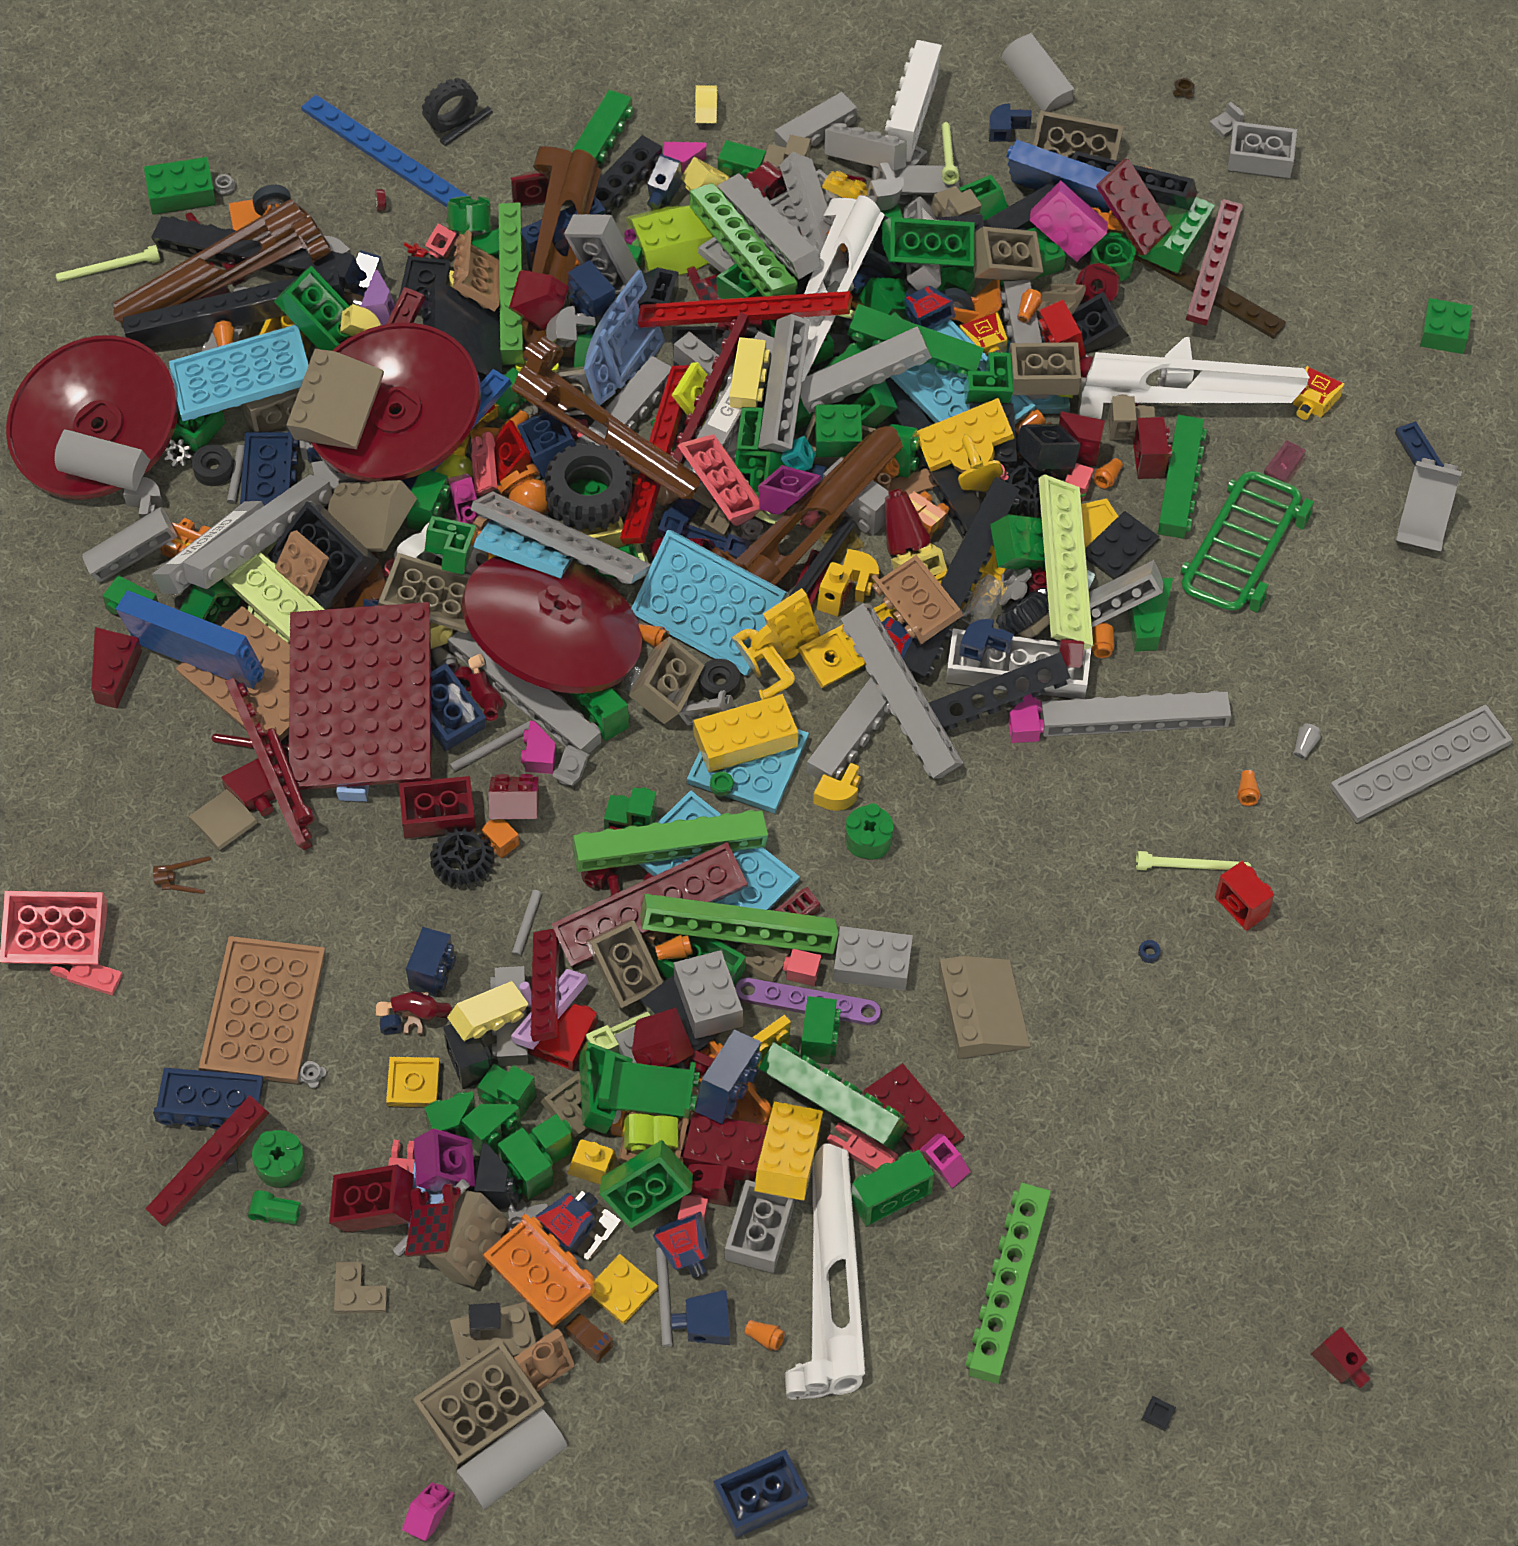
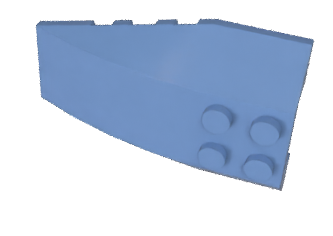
[584,270,665,405]

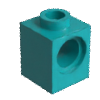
[781,436,816,471]

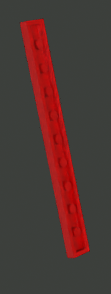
[637,291,852,328]
[620,365,690,544]

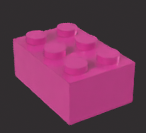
[1030,181,1108,262]

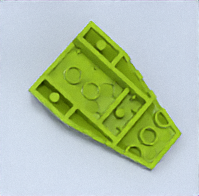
[625,205,714,276]

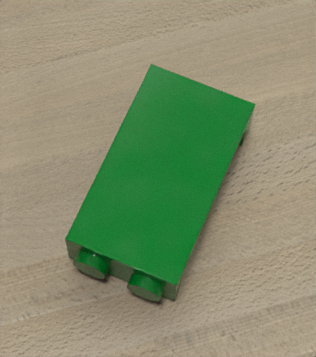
[599,1052,700,1119]

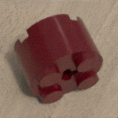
[745,161,787,201]

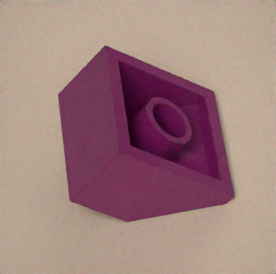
[758,465,821,515]
[414,1128,475,1192]

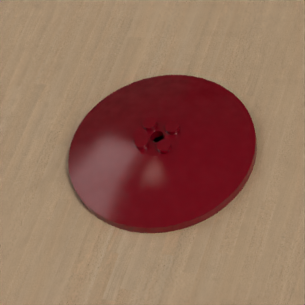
[311,322,481,482]
[6,335,179,500]
[462,556,642,693]

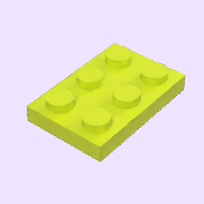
[672,362,720,427]

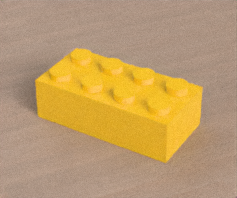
[693,694,798,773]
[754,1102,823,1200]

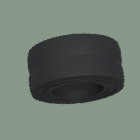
[192,444,234,486]
[699,658,740,700]

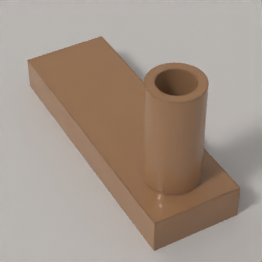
[877,468,938,495]

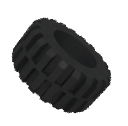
[545,442,632,531]

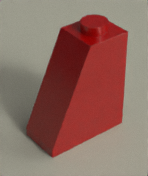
[528,1004,598,1071]

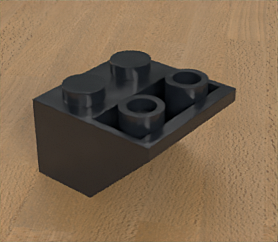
[637,267,679,309]

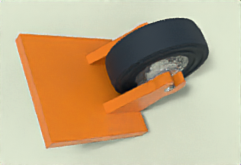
[228,184,292,231]
[941,279,1001,325]

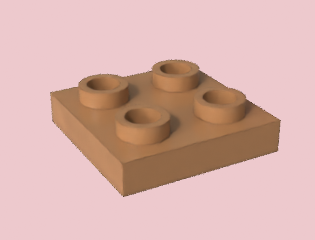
[275,530,329,596]
[514,1329,575,1392]

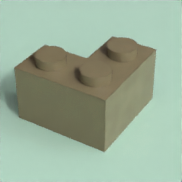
[763,134,811,168]
[931,185,981,218]
[1107,394,1155,440]

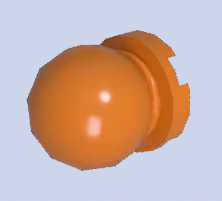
[497,464,550,516]

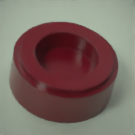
[375,189,386,211]

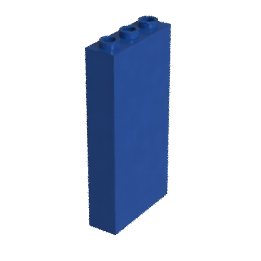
[1006,139,1111,213]
[116,590,265,689]

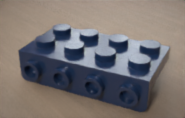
[521,197,606,272]
[240,429,299,506]
[153,1068,264,1129]

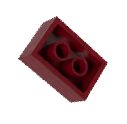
[399,776,476,839]
[683,1112,768,1182]
[329,1164,414,1232]

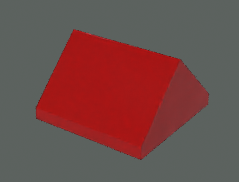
[494,420,532,482]

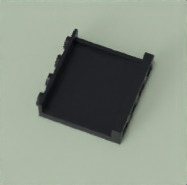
[421,281,502,381]

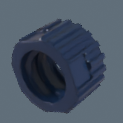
[1138,940,1161,963]
[379,1015,402,1035]

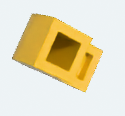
[843,549,879,603]
[813,763,861,811]

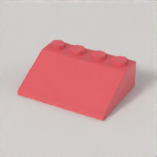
[678,434,761,526]
[0,891,108,965]

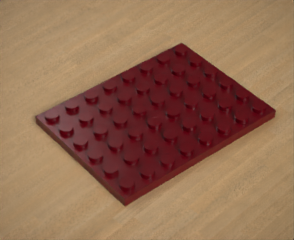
[289,602,432,790]

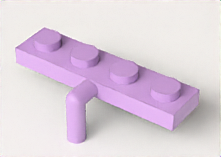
[511,969,589,1049]

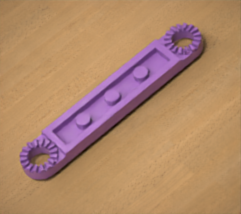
[736,978,881,1025]

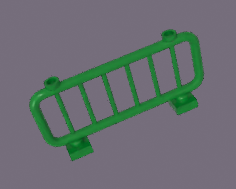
[1181,471,1314,613]

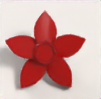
[404,242,429,257]

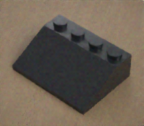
[268,501,379,610]

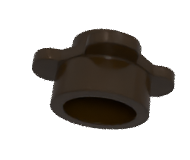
[1173,78,1195,99]

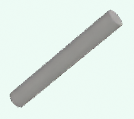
[227,445,244,504]
[512,890,542,957]

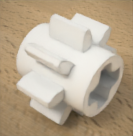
[165,439,192,466]

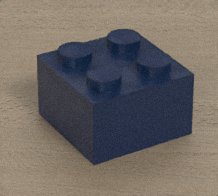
[406,927,456,997]

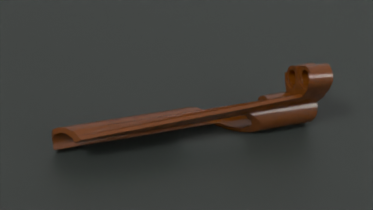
[522,146,601,344]
[113,199,332,323]
[512,337,700,499]
[711,426,903,586]

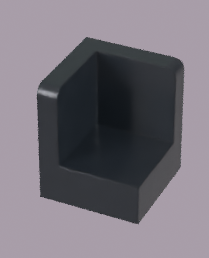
[469,1303,501,1339]

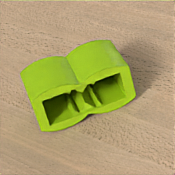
[624,1114,678,1154]

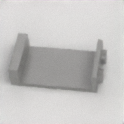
[1396,458,1462,551]

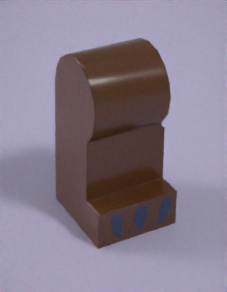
[564,1313,613,1363]

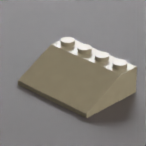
[1033,110,1124,161]
[286,349,385,449]
[328,480,417,552]
[378,553,471,633]
[938,956,1030,1059]
[413,1339,545,1470]

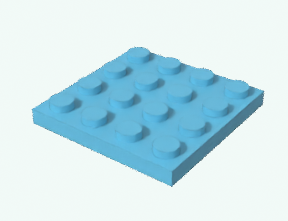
[474,519,574,578]
[687,707,809,813]

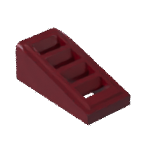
[774,887,820,916]

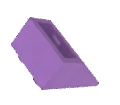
[360,270,395,325]

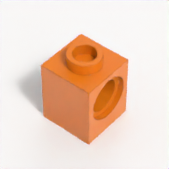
[482,819,520,858]

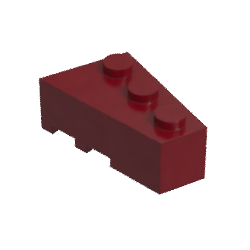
[91,627,142,709]

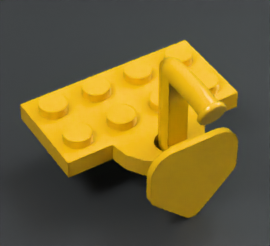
[917,398,1014,491]
[731,588,821,700]

